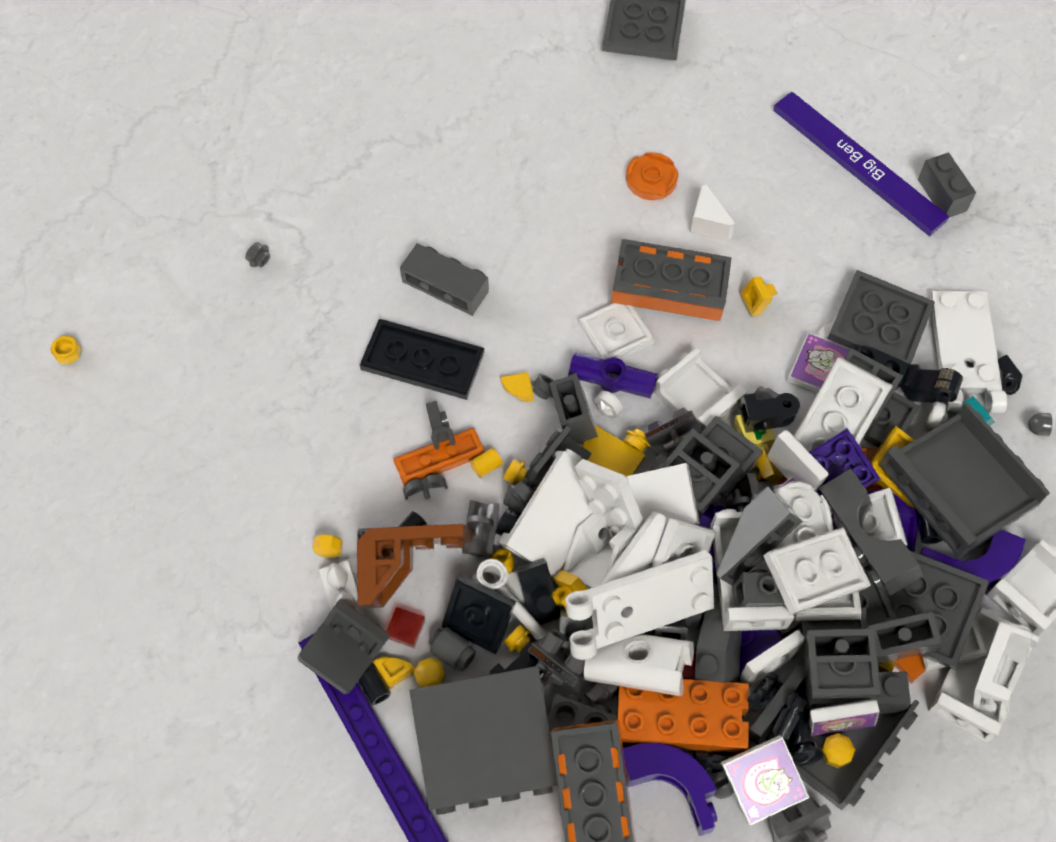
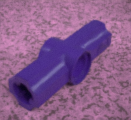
[568,352,657,399]

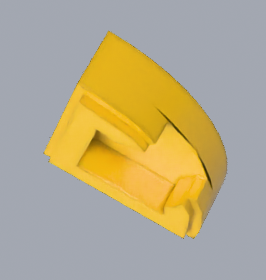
[500,372,534,402]
[373,656,415,689]

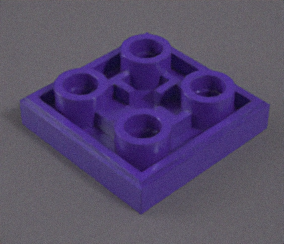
[809,428,880,496]

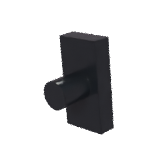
[515,559,560,625]

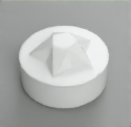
[594,391,623,418]
[925,401,948,430]

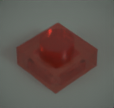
[386,607,426,649]

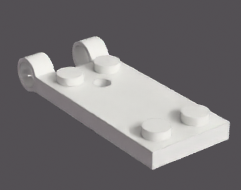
[929,291,1007,414]
[565,550,714,660]

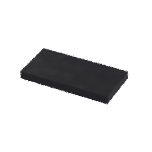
[360,319,485,400]

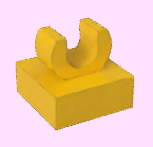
[740,276,778,316]
[750,448,784,485]
[551,570,587,609]

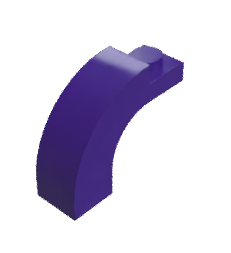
[919,530,1026,590]
[623,743,718,836]

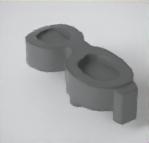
[403,475,448,500]

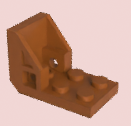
[357,524,473,608]

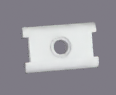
[599,511,669,613]
[584,634,694,696]

